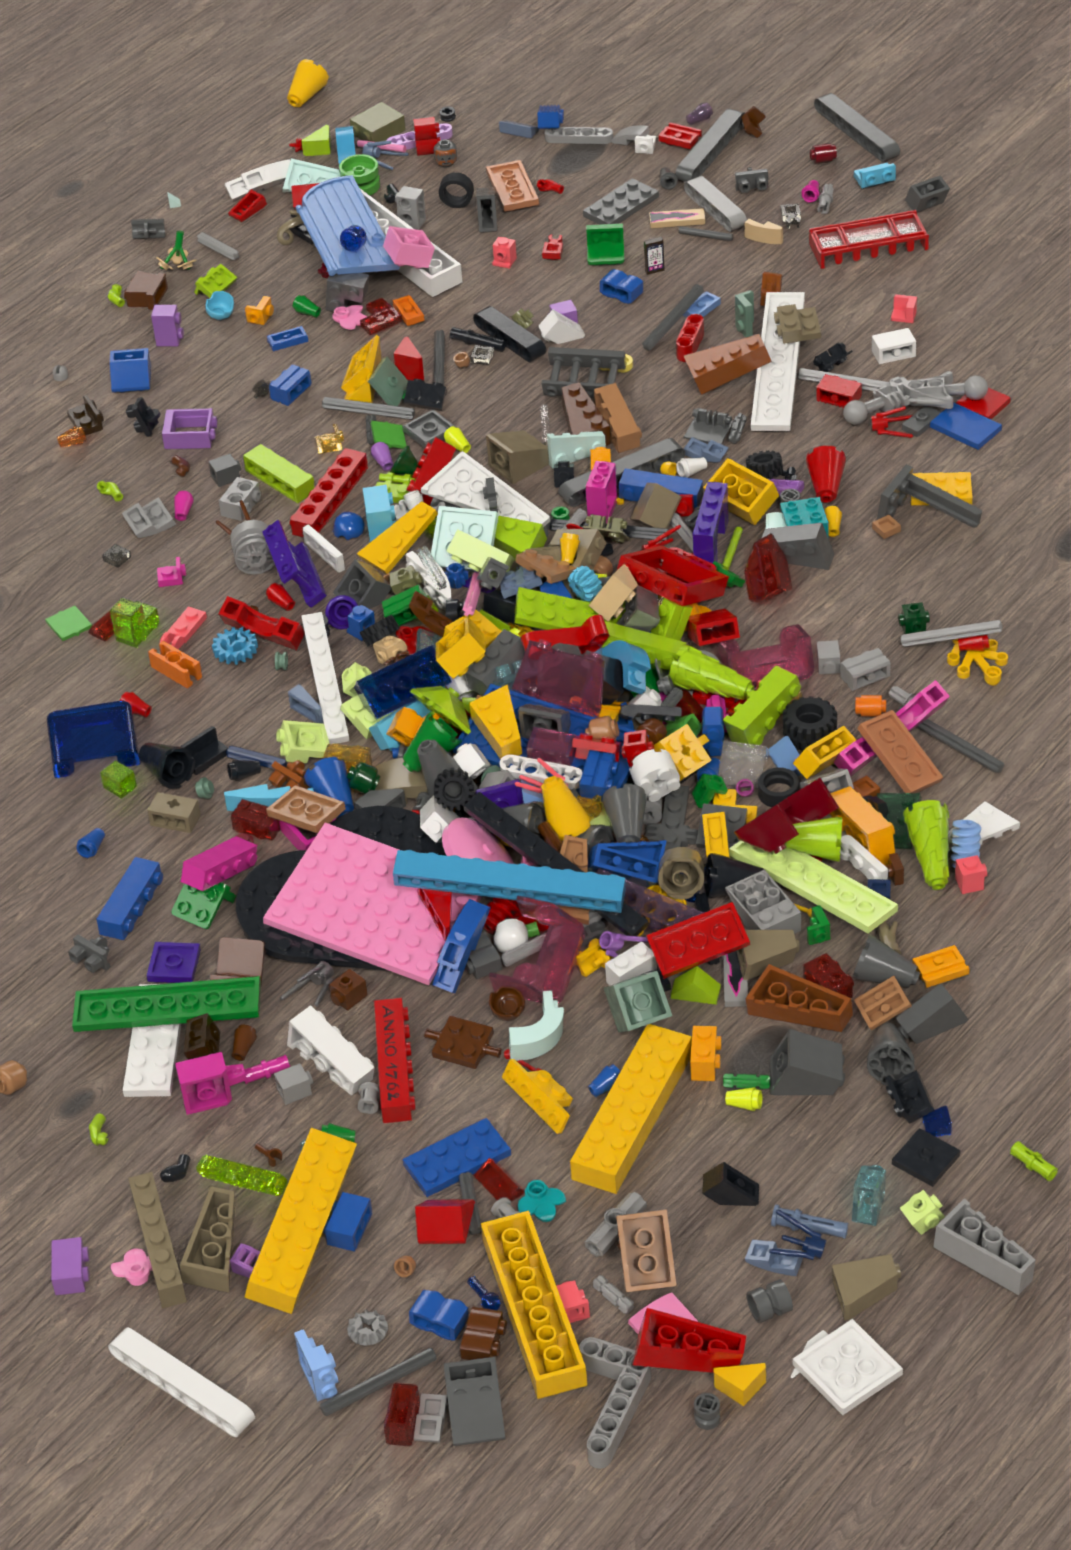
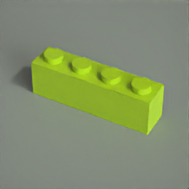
[243,444,315,504]
[601,621,686,670]

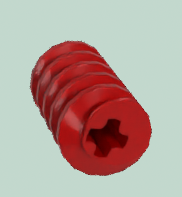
[483,897,525,935]

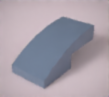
[684,437,728,462]
[745,1240,803,1276]

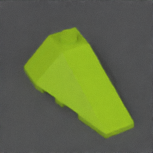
[410,686,471,734]

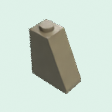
[736,930,799,980]
[832,1254,901,1321]

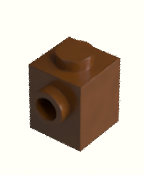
[329,968,368,1011]

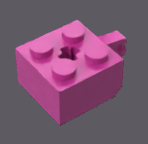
[175,1052,246,1115]

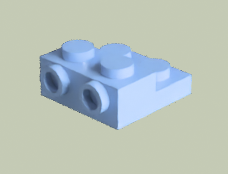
[294,1329,339,1402]

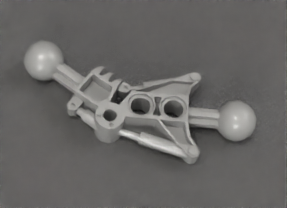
[843,371,988,425]

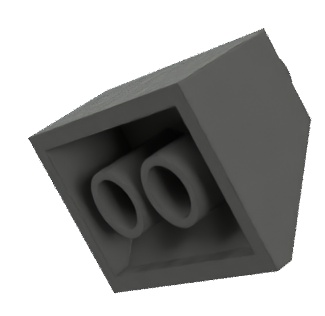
[465,629,534,695]

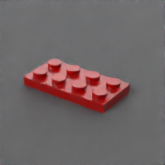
[646,902,750,979]

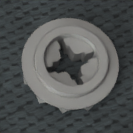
[347,1309,388,1346]

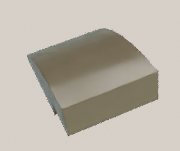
[375,758,428,804]

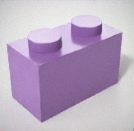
[151,305,184,346]
[51,1237,89,1295]

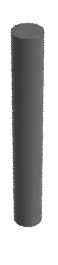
[679,226,733,241]

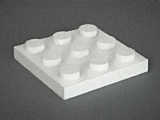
[793,1319,903,1415]

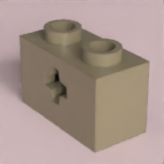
[147,792,201,833]

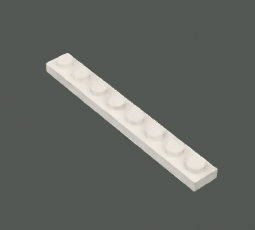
[301,612,349,745]

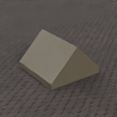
[630,482,682,529]

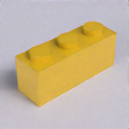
[793,726,856,779]

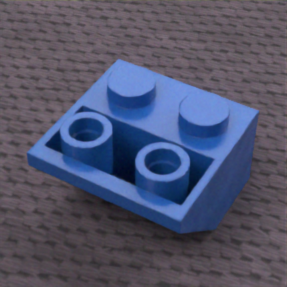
[110,348,151,392]

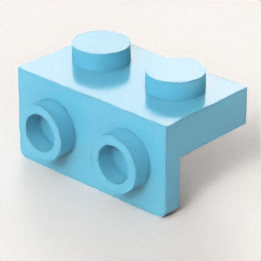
[854,163,896,188]

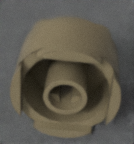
[658,847,704,900]

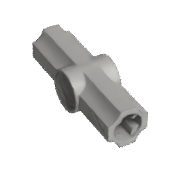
[585,1192,647,1257]

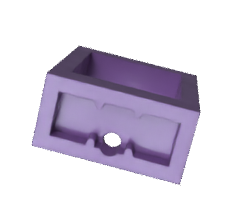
[162,408,217,449]

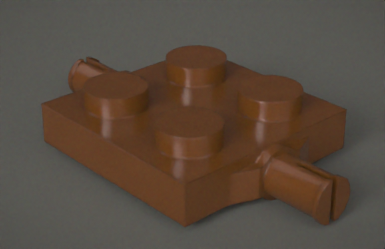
[424,1016,502,1069]

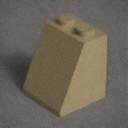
[486,430,549,484]

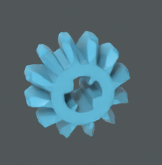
[568,566,603,602]

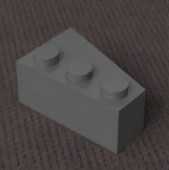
[759,523,834,570]

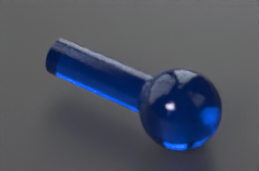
[467,1276,501,1311]

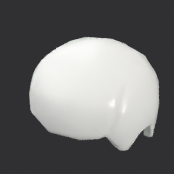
[494,919,528,954]

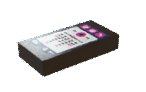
[644,237,665,275]

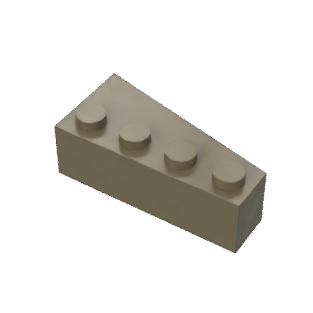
[180,1186,235,1293]

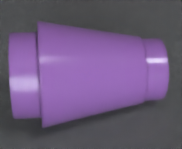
[371,442,393,471]

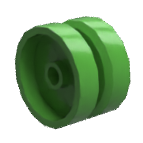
[339,154,380,196]

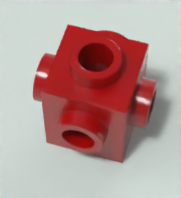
[621,730,654,767]

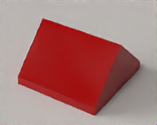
[394,336,425,381]
[415,1199,475,1244]

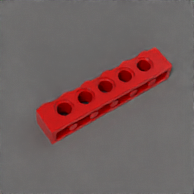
[290,448,368,538]

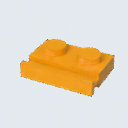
[912,945,969,988]

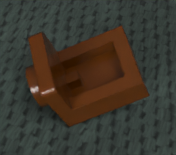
[741,106,766,138]

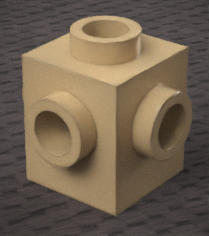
[373,635,407,668]

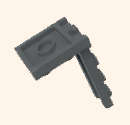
[877,464,982,528]

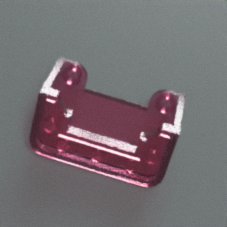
[717,624,814,689]
[512,639,605,718]

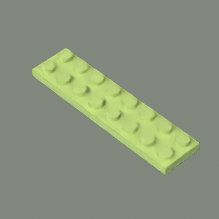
[729,841,898,933]

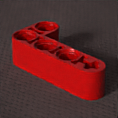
[520,615,610,659]

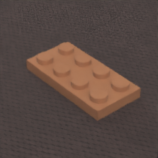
[486,160,539,212]
[857,710,943,796]

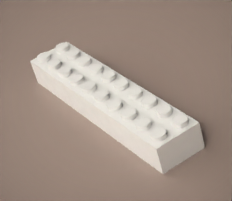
[360,189,462,297]

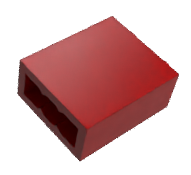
[686,608,740,646]

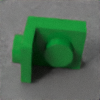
[692,774,728,808]
[807,905,831,945]

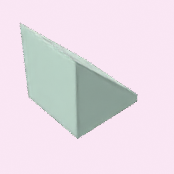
[167,192,181,208]

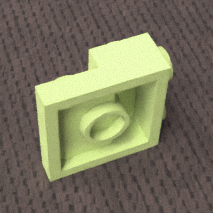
[340,684,400,739]
[276,720,332,763]

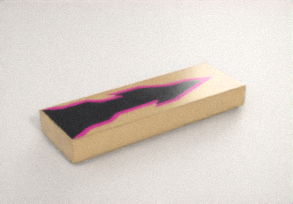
[649,208,705,228]

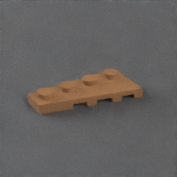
[544,835,589,925]

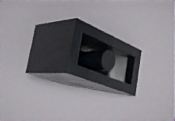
[702,1162,759,1206]

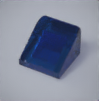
[922,1106,952,1137]

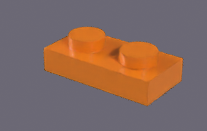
[392,295,425,326]

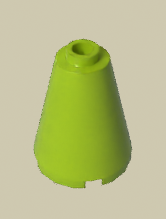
[786,817,842,862]

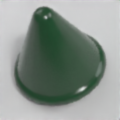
[390,446,420,475]

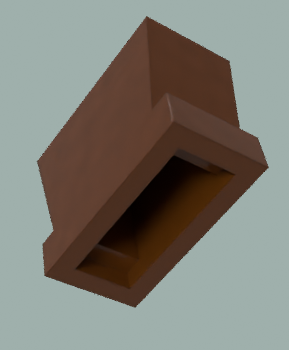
[124,270,168,310]

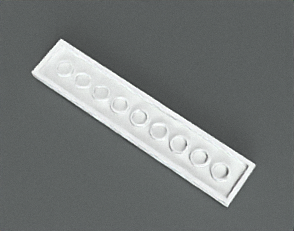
[751,292,805,431]

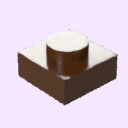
[885,853,904,886]

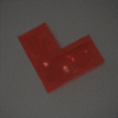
[360,298,402,335]

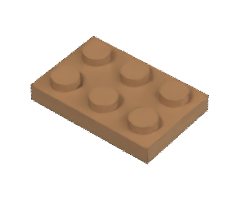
[266,785,346,833]

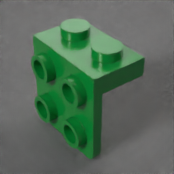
[586,223,624,265]
[171,882,237,929]

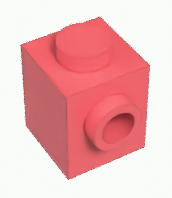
[955,855,987,894]

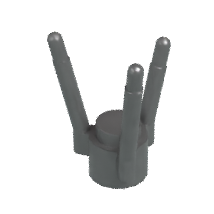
[280,961,334,1007]

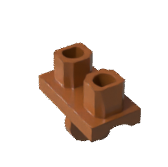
[760,271,782,306]
[268,760,309,789]

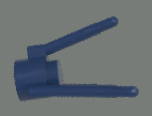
[769,1209,827,1260]

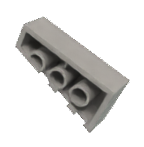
[934,1198,1036,1295]

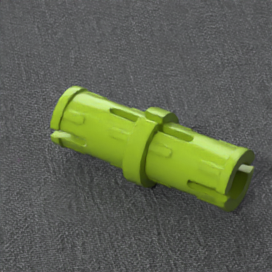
[1010,1141,1058,1181]

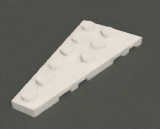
[421,451,550,528]

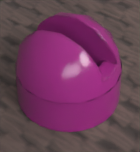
[736,779,755,797]

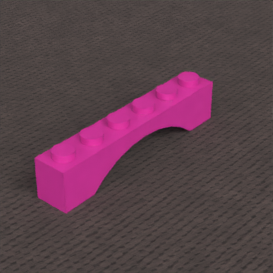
[834,680,950,777]

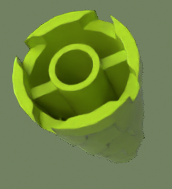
[669,644,755,700]
[903,800,950,890]

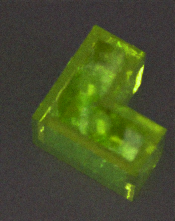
[110,598,160,648]

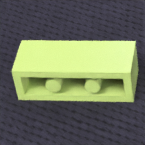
[447,529,515,579]

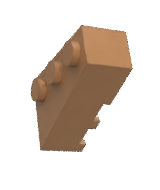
[594,383,642,453]

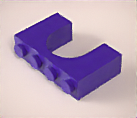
[693,482,729,564]

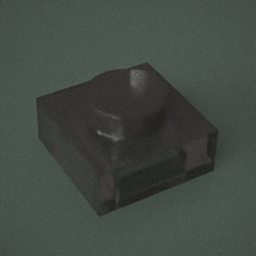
[470,345,494,365]
[102,544,131,568]

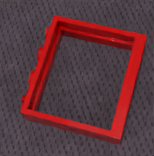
[617,546,729,606]

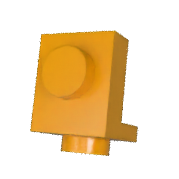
[245,296,274,325]
[590,447,611,471]

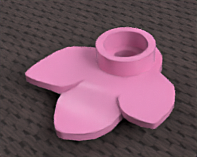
[333,305,369,330]
[111,1248,152,1286]

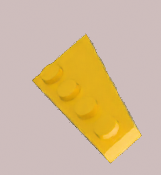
[357,501,438,574]

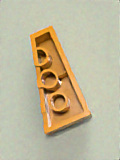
[830,786,895,866]

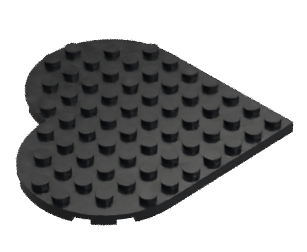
[236,805,446,971]

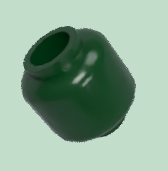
[346,762,381,794]

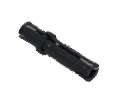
[450,327,506,352]

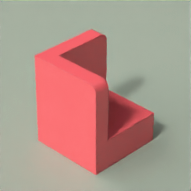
[891,294,917,323]

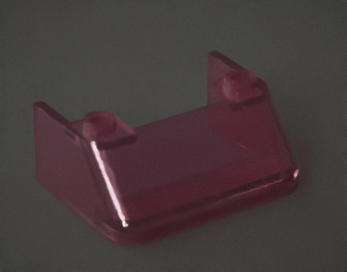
[489,895,585,1004]

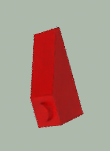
[418,888,452,941]

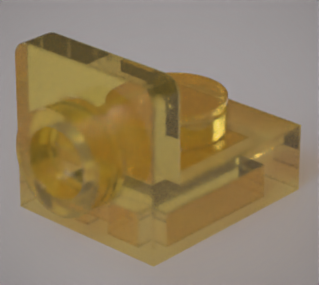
[314,424,344,454]
[577,795,602,822]

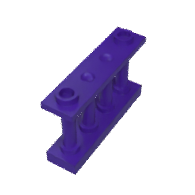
[262,520,327,608]

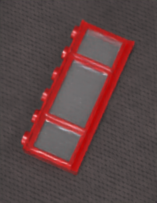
[809,210,929,269]

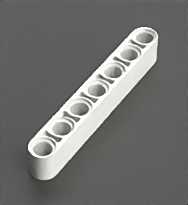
[108,1327,255,1437]

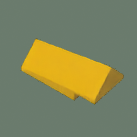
[341,335,382,403]

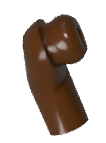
[171,455,190,477]

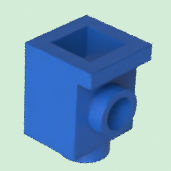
[347,605,375,641]

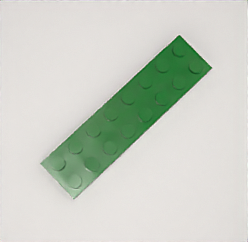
[72,976,261,1032]

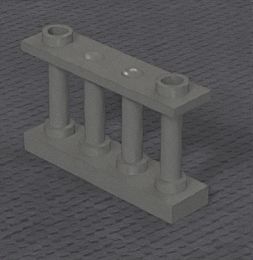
[542,347,627,398]

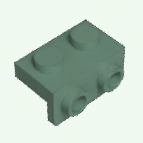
[735,290,754,338]

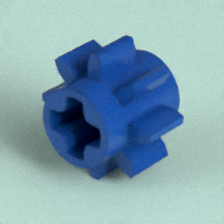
[444,563,469,589]

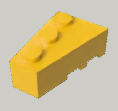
[469,684,522,759]

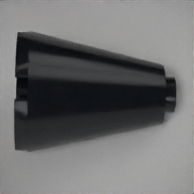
[139,742,195,789]
[704,853,764,898]

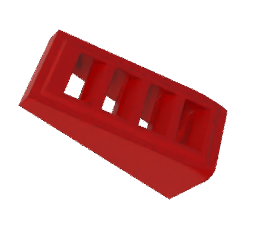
[228,189,267,222]

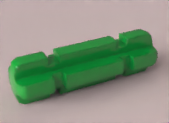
[723,1073,770,1089]

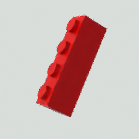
[406,437,456,506]

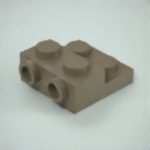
[774,304,821,344]

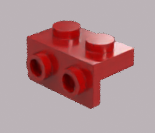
[572,733,621,762]

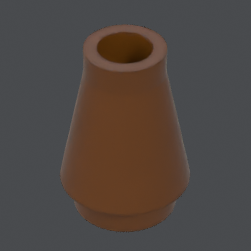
[231,1024,257,1061]

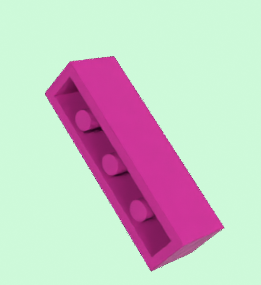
[181,836,258,891]

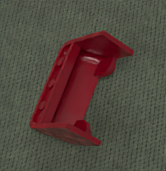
[734,778,839,854]

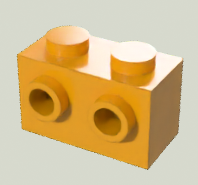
[690,1026,722,1081]

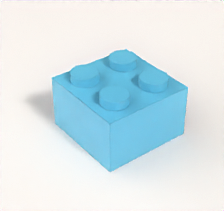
[363,485,396,542]

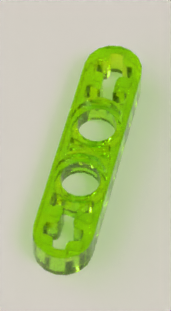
[196,1155,288,1196]

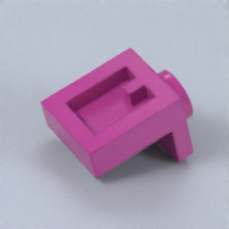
[157,557,186,587]

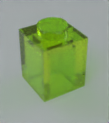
[100,760,137,799]

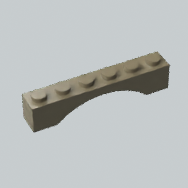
[128,1172,187,1309]

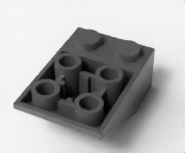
[444,1357,506,1446]

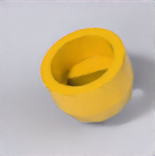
[660,461,677,476]

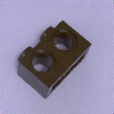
[184,1013,220,1060]

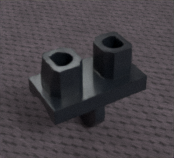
[126,397,161,437]

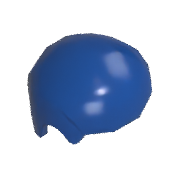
[333,512,365,540]

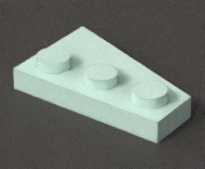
[283,158,340,192]
[547,431,606,469]

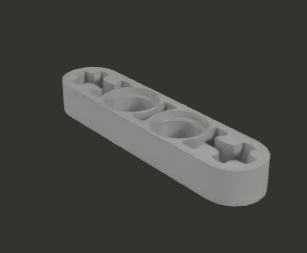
[544,127,613,144]

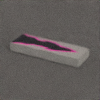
[723,951,748,1007]

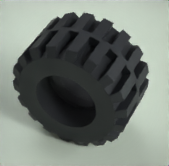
[783,696,837,752]

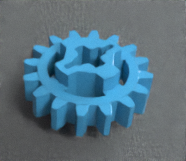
[212,627,258,665]

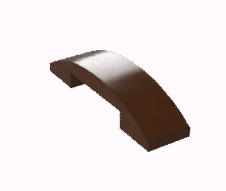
[409,591,454,637]

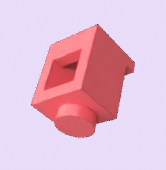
[492,237,517,269]
[556,1280,590,1323]

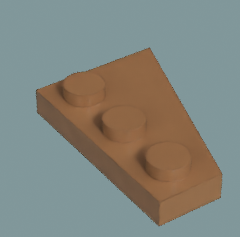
[516,549,576,584]

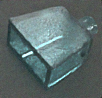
[852,1165,886,1226]

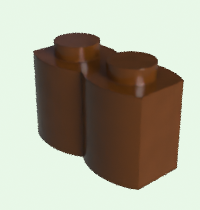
[460,1307,507,1360]

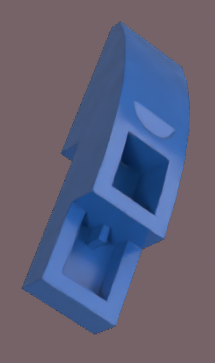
[432,899,491,993]

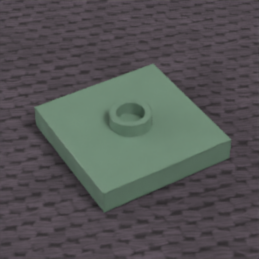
[368,356,408,406]

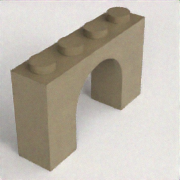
[530,529,606,600]

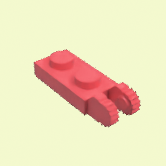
[160,607,207,650]

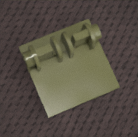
[583,514,631,543]

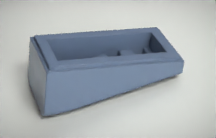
[288,684,323,724]

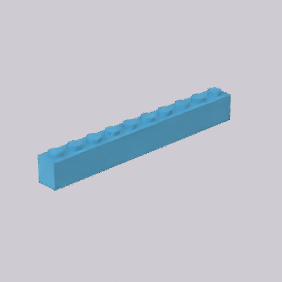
[393,850,626,913]

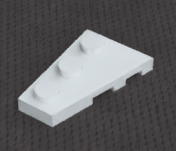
[948,801,1020,849]

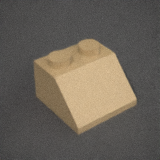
[589,564,638,621]

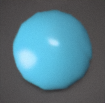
[205,291,234,320]

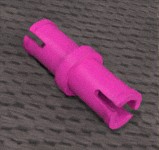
[244,1054,290,1084]

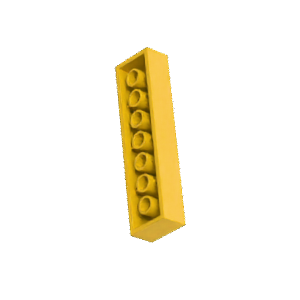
[570,1024,692,1194]
[244,1128,357,1314]
[481,1211,587,1399]

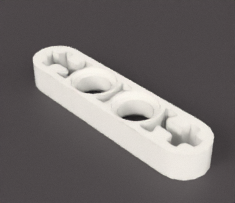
[500,755,582,789]

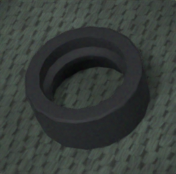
[439,172,474,208]
[758,767,799,807]

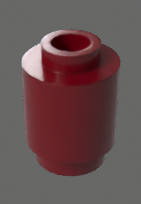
[809,143,837,164]

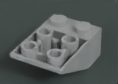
[725,870,801,934]

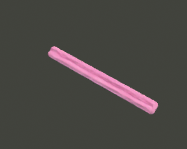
[462,571,482,616]

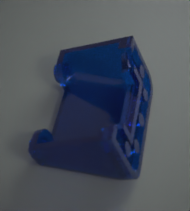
[46,701,140,778]

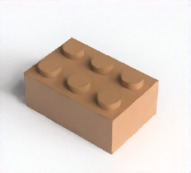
[616,1209,677,1292]

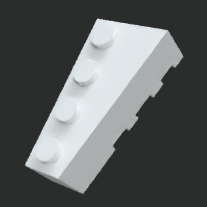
[287,1005,375,1095]

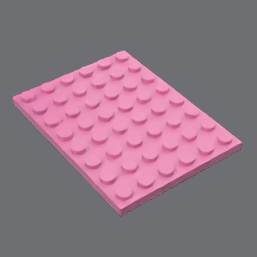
[263,823,482,985]

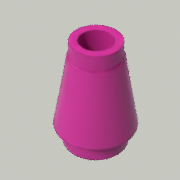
[801,180,819,202]
[174,491,194,521]

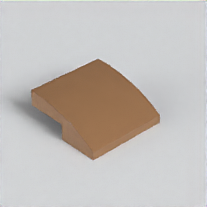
[854,976,912,1031]

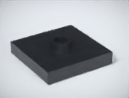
[892,1128,960,1187]

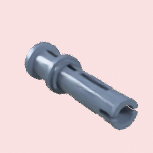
[771,1204,849,1239]

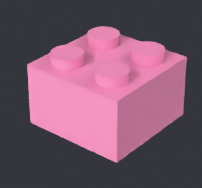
[383,226,435,268]

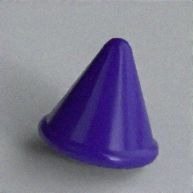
[325,595,358,630]

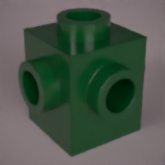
[898,602,930,634]

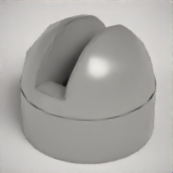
[53,365,68,381]

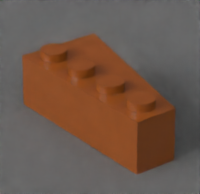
[684,334,772,395]
[745,964,853,1032]

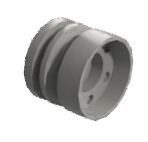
[230,520,275,575]

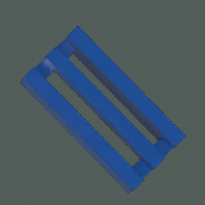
[267,326,309,351]

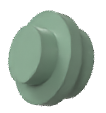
[195,777,214,799]

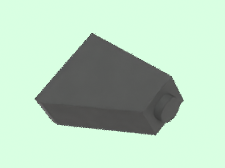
[476,187,497,232]
[896,983,969,1044]

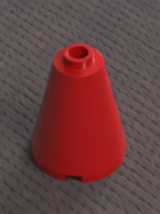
[806,445,846,503]

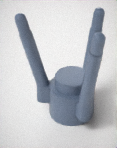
[362,141,409,170]

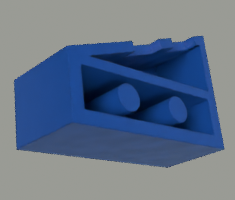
[588,840,667,887]

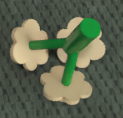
[156,231,196,270]

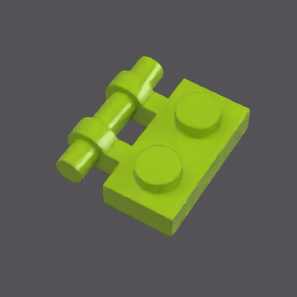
[376,472,414,503]

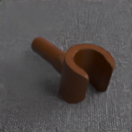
[255,1143,282,1167]

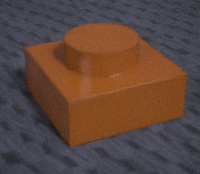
[852,775,880,797]

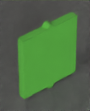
[370,420,406,449]
[45,606,93,641]

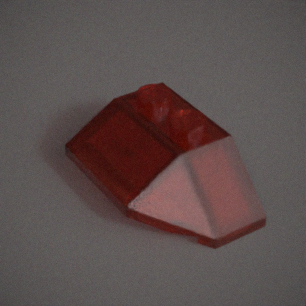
[744,533,793,602]

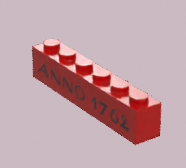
[374,998,416,1123]

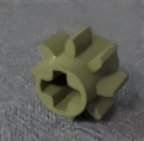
[511,308,534,329]

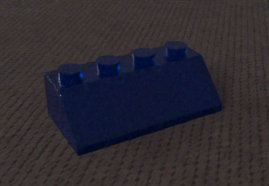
[354,645,452,719]

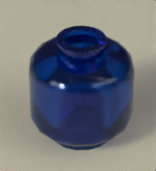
[340,225,367,251]

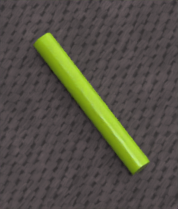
[722,527,743,570]

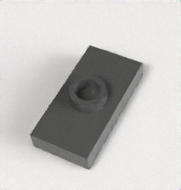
[902,406,942,437]

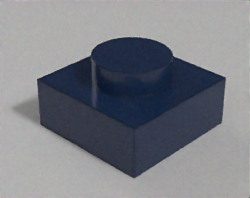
[868,879,891,900]

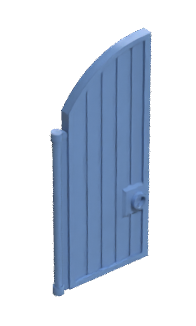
[295,175,400,276]

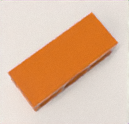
[148,641,202,689]

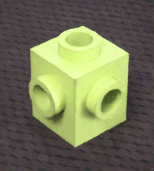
[342,662,373,697]
[900,1190,945,1235]

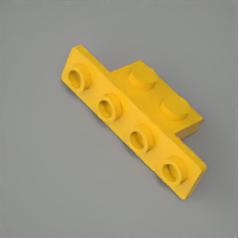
[502,1059,573,1134]

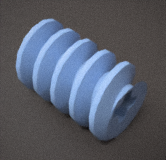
[951,820,981,868]

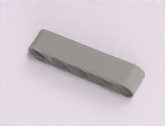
[684,176,747,232]

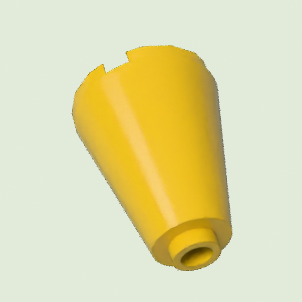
[287,59,329,107]
[541,776,591,841]

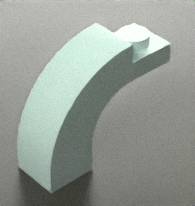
[509,991,564,1061]

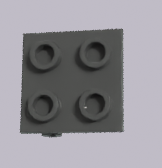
[684,408,734,444]

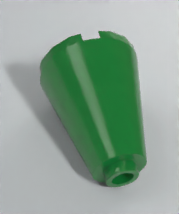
[402,711,462,772]

